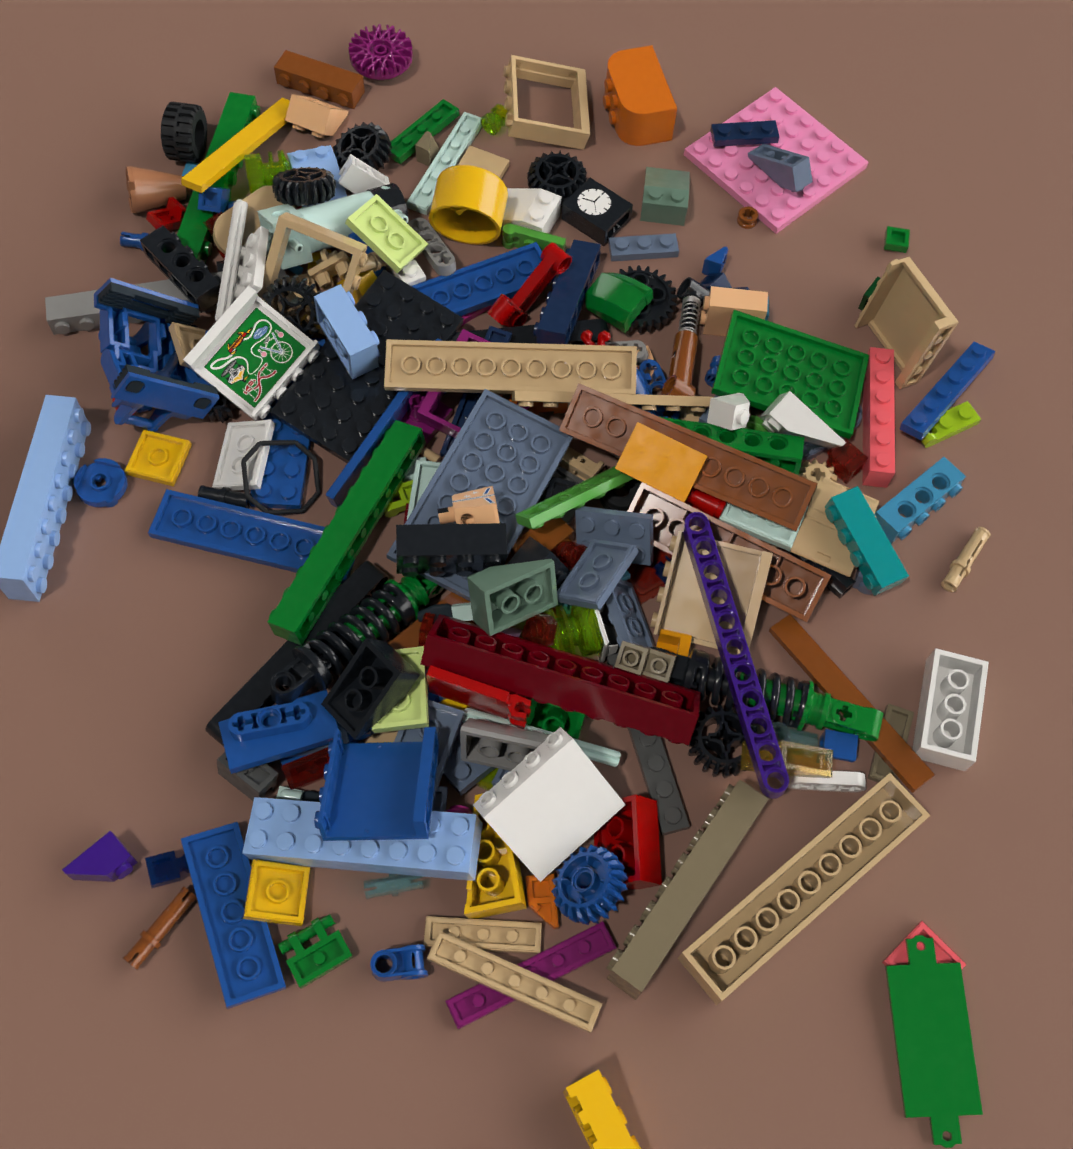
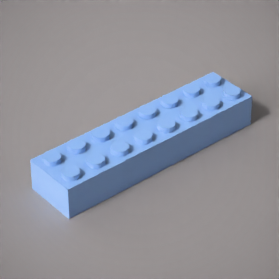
[0,395,91,602]
[242,797,483,881]

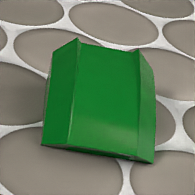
[585,273,653,333]

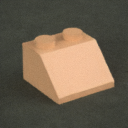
[285,94,348,139]

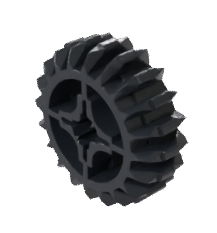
[333,122,392,170]
[527,151,587,205]
[272,167,336,206]
[262,275,322,338]
[686,704,757,779]

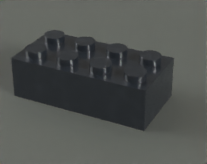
[396,523,508,577]

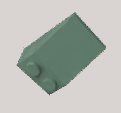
[640,167,690,226]
[467,559,558,636]

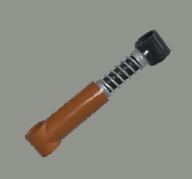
[661,277,709,408]

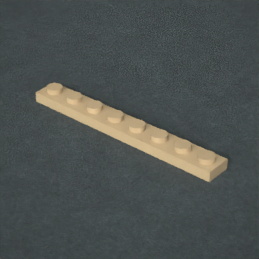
[512,390,713,412]

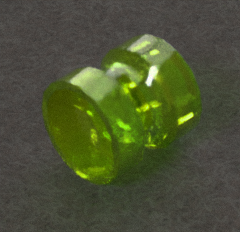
[481,104,507,135]

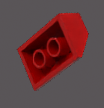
[594,794,662,890]

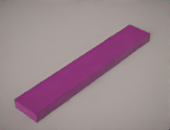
[445,921,616,1030]

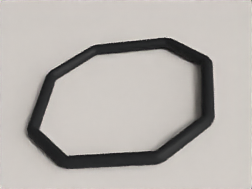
[241,440,321,515]

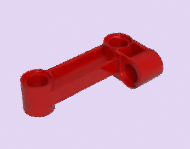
[487,243,572,327]

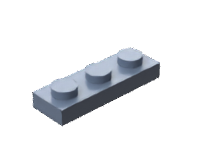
[608,233,679,261]

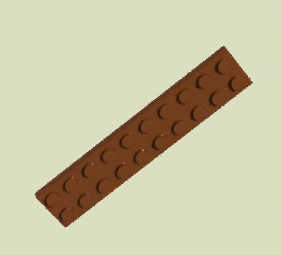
[559,383,818,531]

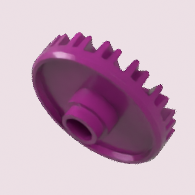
[348,24,413,80]

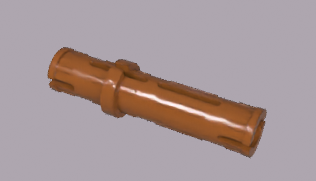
[123,886,197,970]

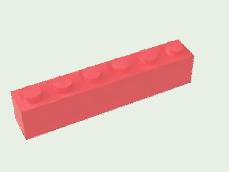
[862,347,895,488]

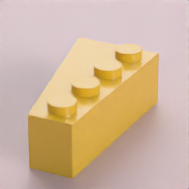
[464,793,527,919]
[563,1070,641,1149]

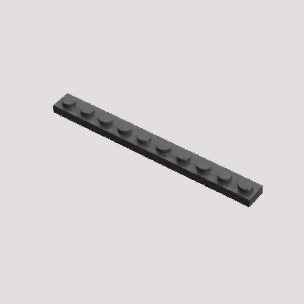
[600,602,690,836]

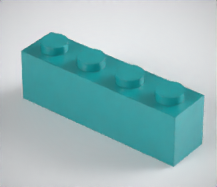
[825,486,909,596]

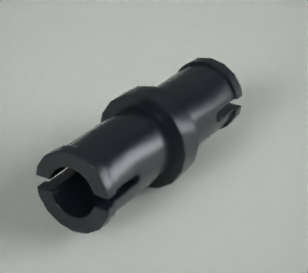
[198,485,252,509]

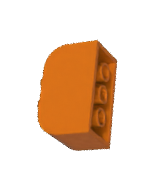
[603,45,677,146]

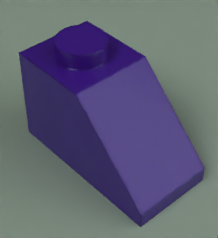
[62,831,138,882]

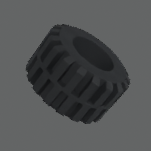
[161,102,207,163]

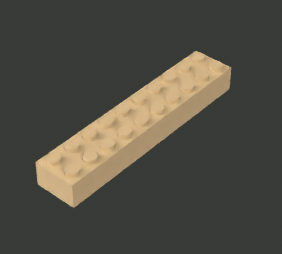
[677,773,931,1006]

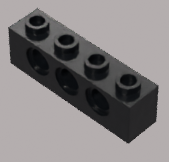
[140,225,221,313]

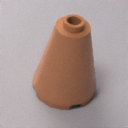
[126,166,190,213]

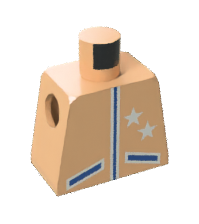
[437,486,500,524]

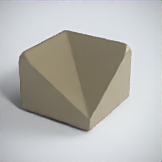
[415,131,440,166]

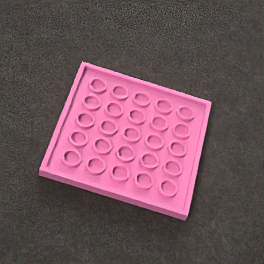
[684,87,868,234]

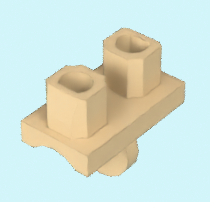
[307,248,352,291]

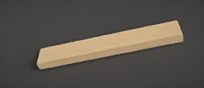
[427,931,602,1034]

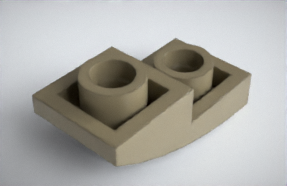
[614,641,677,683]

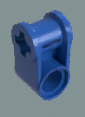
[370,944,428,982]

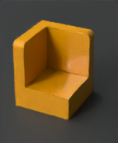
[656,629,692,657]

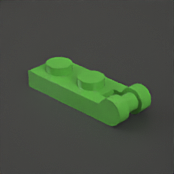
[502,223,566,251]

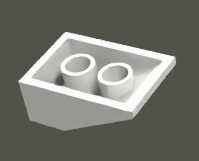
[501,188,562,234]
[759,391,846,448]

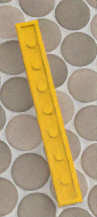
[181,98,290,193]

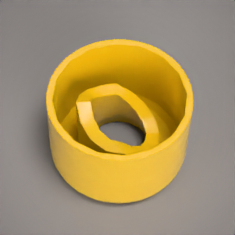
[429,165,508,245]

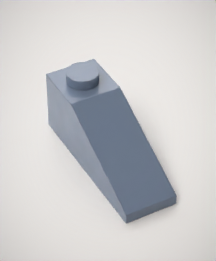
[747,144,813,192]

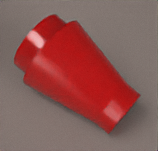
[687,488,726,518]

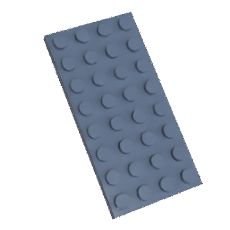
[387,389,574,601]

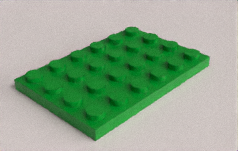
[711,310,869,439]

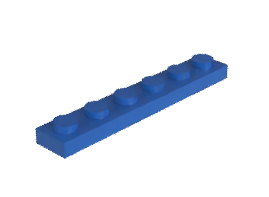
[900,342,995,440]

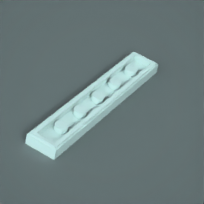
[406,112,484,215]

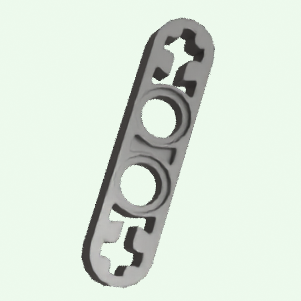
[408,218,457,276]

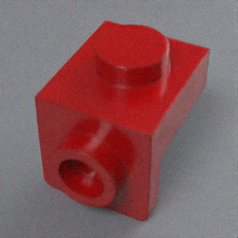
[146,197,186,231]

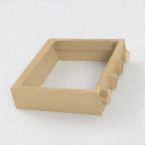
[503,55,590,150]
[257,212,368,336]

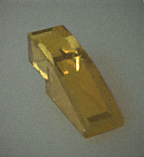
[741,740,833,778]

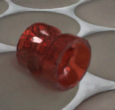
[555,541,587,569]

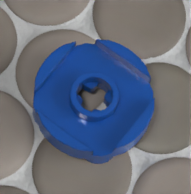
[74,458,128,508]

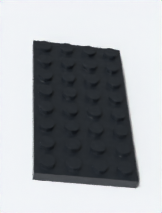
[270,270,464,463]

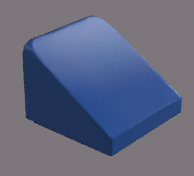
[702,247,729,275]

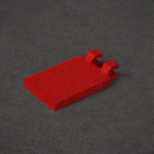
[426,665,531,729]

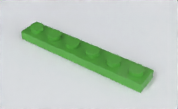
[515,466,635,529]

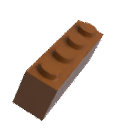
[274,50,365,109]

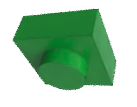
[884,226,910,253]

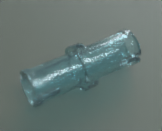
[364,874,424,899]

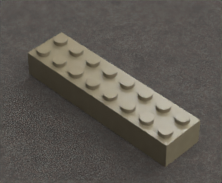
[606,779,768,1000]

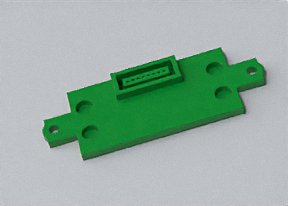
[885,935,983,1148]

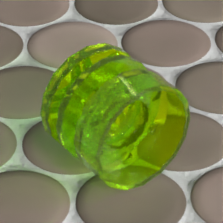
[244,150,290,194]
[543,605,602,656]

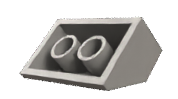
[460,718,550,771]

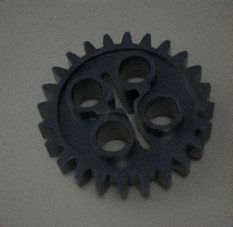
[619,265,678,333]

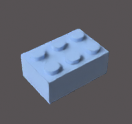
[314,284,380,380]

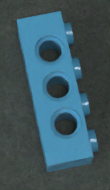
[874,457,966,544]

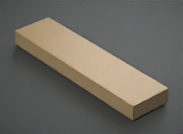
[424,916,542,954]

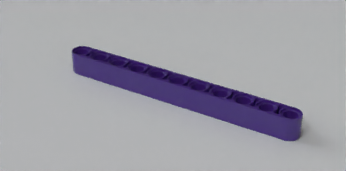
[683,512,789,799]

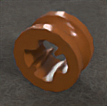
[737,206,759,229]

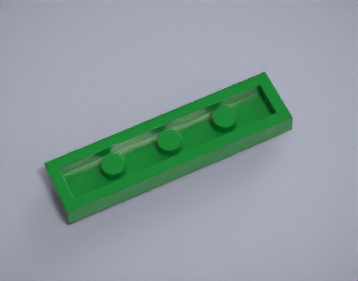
[389,99,460,164]

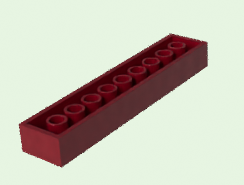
[420,614,701,745]

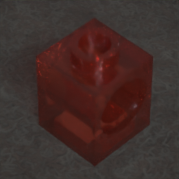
[826,439,868,484]

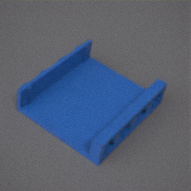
[314,727,440,841]

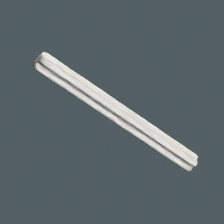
[215,199,248,322]

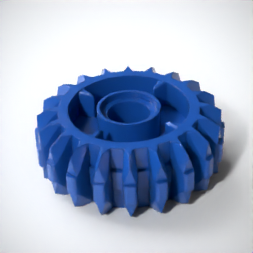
[551,845,628,925]

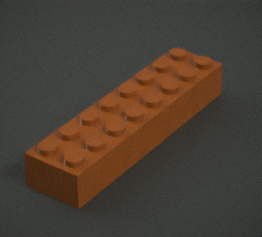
[627,482,831,622]

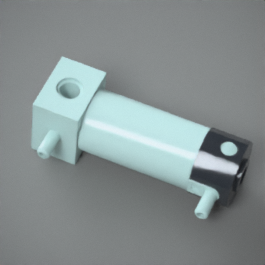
[257,183,409,270]

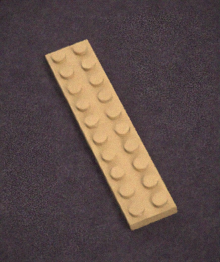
[384,339,637,395]

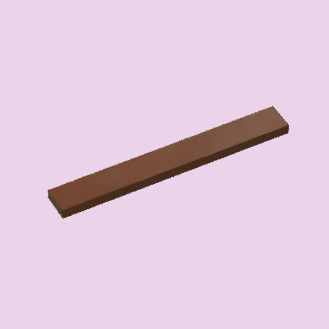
[769,614,935,793]

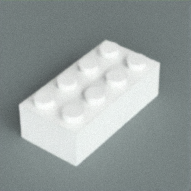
[912,648,989,771]

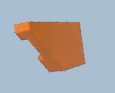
[525,874,559,929]

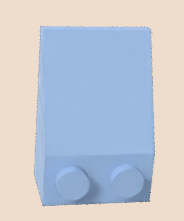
[287,145,347,208]

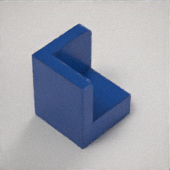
[198,186,230,213]
[817,729,858,765]

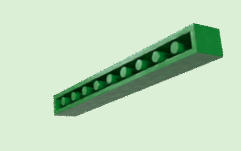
[177,92,260,264]
[267,420,426,646]

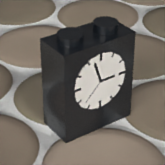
[561,177,633,246]

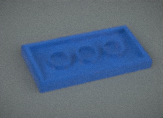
[218,690,338,774]

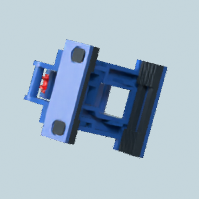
[94,278,219,432]

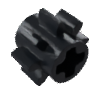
[207,393,236,423]

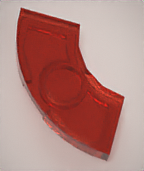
[522,613,557,646]

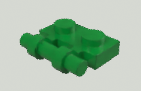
[278,914,353,989]

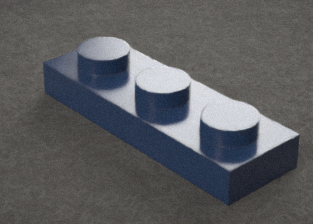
[710,120,779,147]

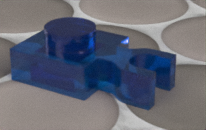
[145,850,189,889]

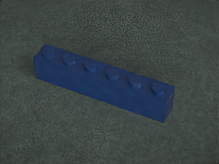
[533,240,601,344]

